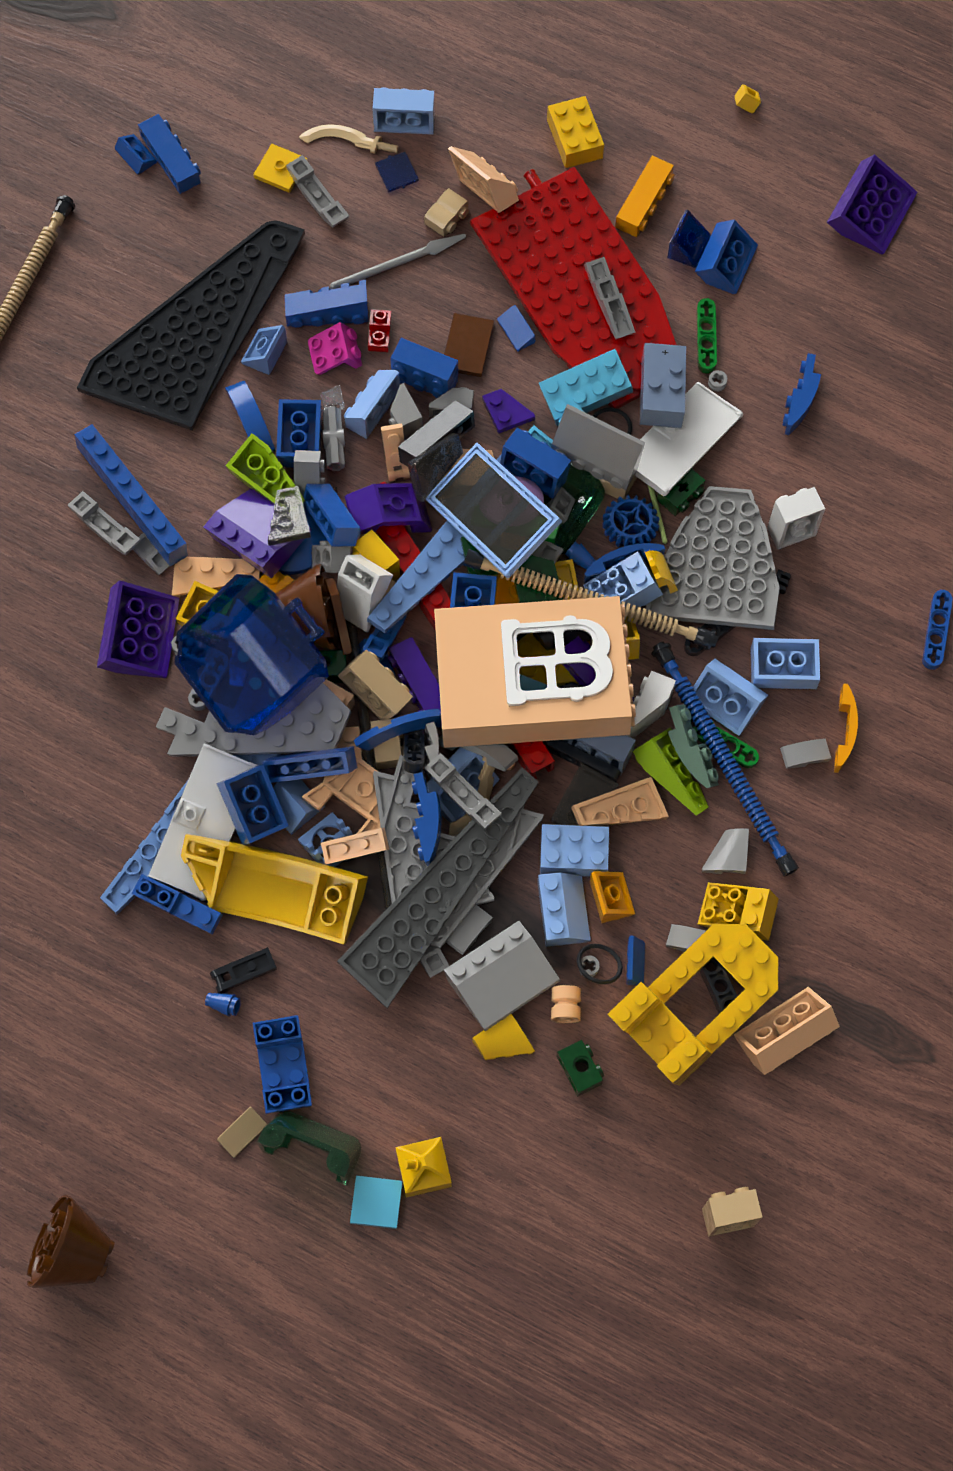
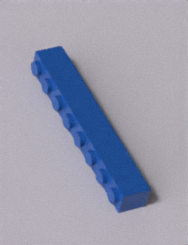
[74,424,188,567]

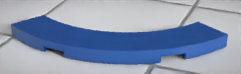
[354,709,442,751]

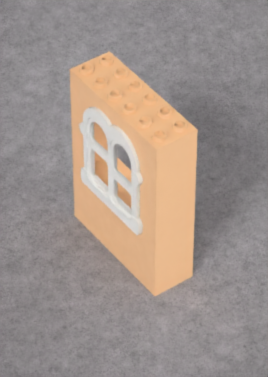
[434,596,636,748]

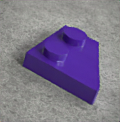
[482,389,535,434]

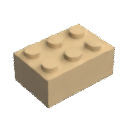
[338,649,413,720]
[702,1187,763,1237]

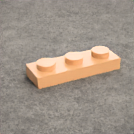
[321,828,390,865]

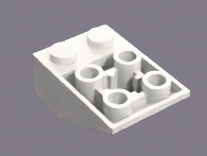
[337,554,393,632]
[627,671,676,739]

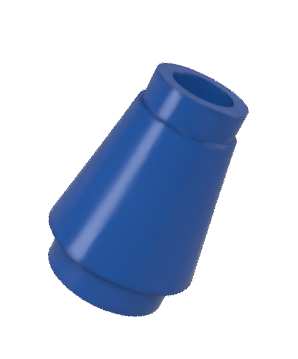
[565,541,596,569]
[205,992,241,1017]

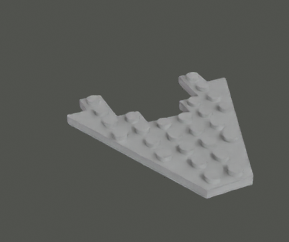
[156,598,352,757]
[373,755,543,948]

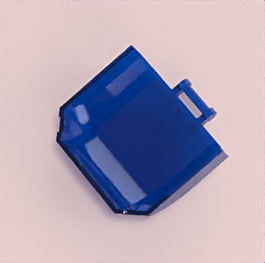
[174,574,329,735]

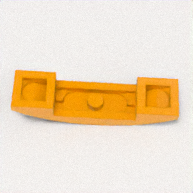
[834,684,858,773]

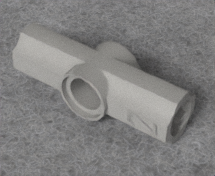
[323,406,345,471]

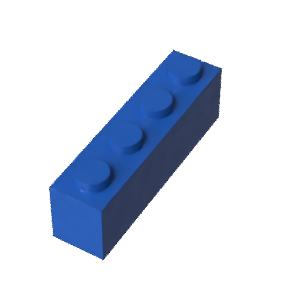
[138,114,201,194]
[303,484,360,547]
[262,746,358,783]

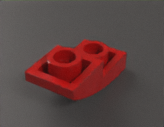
[368,309,391,352]

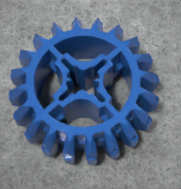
[602,495,660,547]

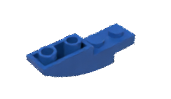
[782,353,821,435]
[411,772,442,866]
[131,874,223,935]

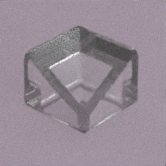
[320,385,345,410]

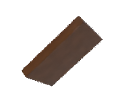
[444,313,494,377]
[325,578,352,655]

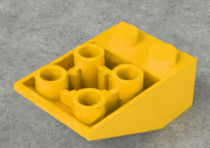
[698,882,779,941]

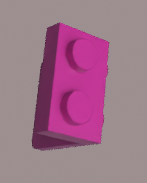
[308,322,362,375]

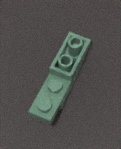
[668,704,719,788]

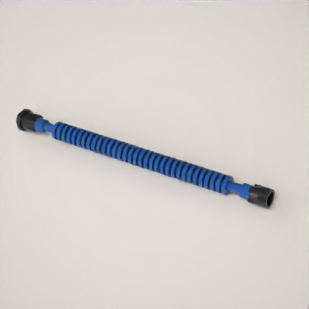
[651,641,799,877]

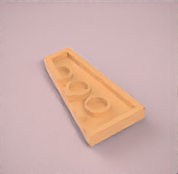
[172,557,260,597]
[571,777,669,826]

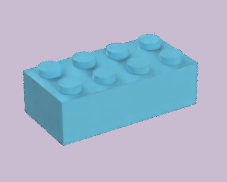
[539,349,633,426]

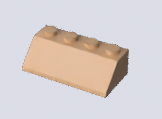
[448,146,519,213]
[734,987,840,1075]

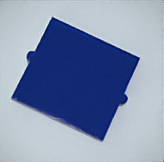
[375,152,419,192]

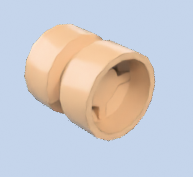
[551,985,581,1023]

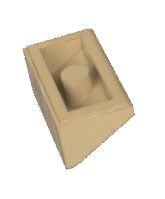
[217,1107,268,1158]

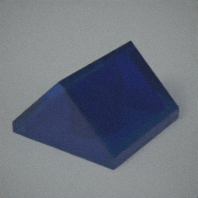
[667,210,711,268]

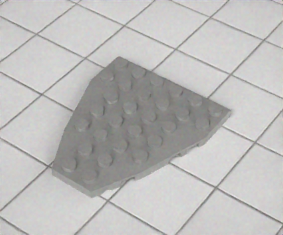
[646,486,780,630]

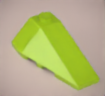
[226,433,305,516]
[632,727,708,816]

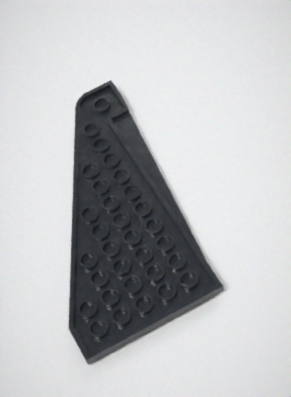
[77,221,305,431]

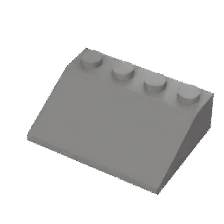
[551,404,645,490]
[444,921,560,1031]

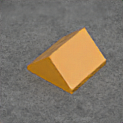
[590,871,635,923]

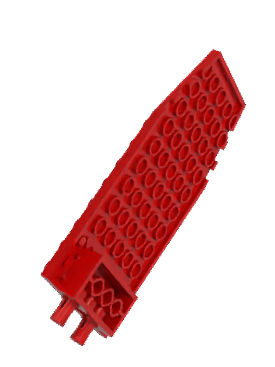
[470,167,677,408]

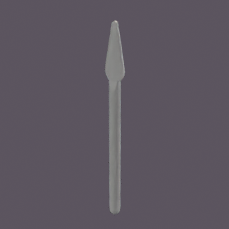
[330,234,466,289]

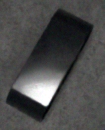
[700,957,738,1014]

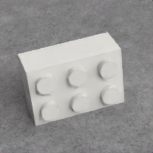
[767,487,825,550]

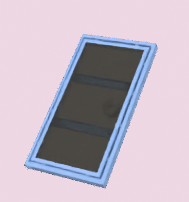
[425,443,562,578]

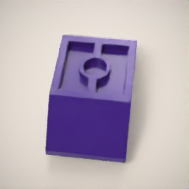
[345,483,432,535]

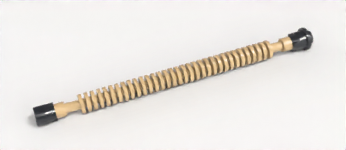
[0,195,75,341]
[463,549,718,651]

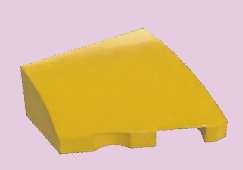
[645,550,678,594]
[472,1014,535,1060]

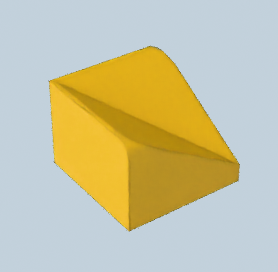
[735,84,761,113]

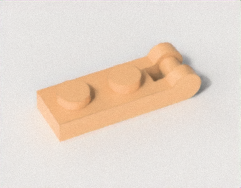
[381,423,410,482]

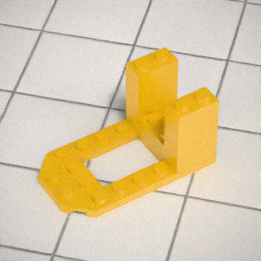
[608,924,779,1086]

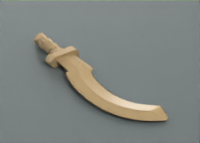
[299,125,399,154]
[449,756,495,836]

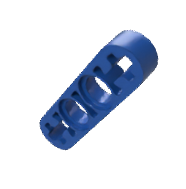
[922,590,953,670]

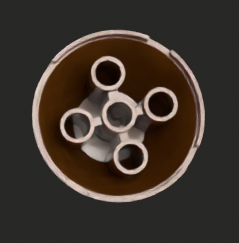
[269,564,338,651]
[27,1195,115,1288]

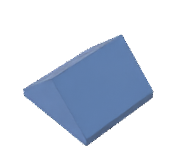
[241,325,287,375]
[273,779,325,835]

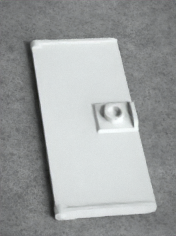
[635,382,743,496]
[148,744,259,901]

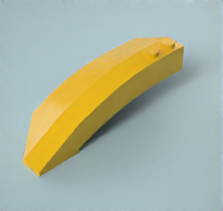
[181,834,368,945]

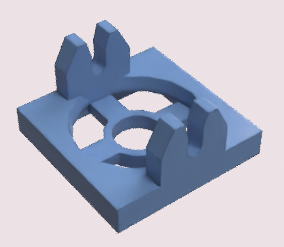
[298,812,353,867]

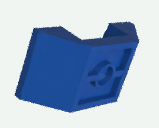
[253,1015,312,1114]

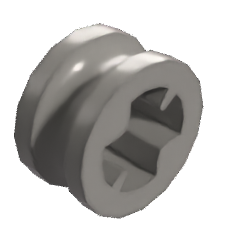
[708,370,727,392]
[580,956,599,977]

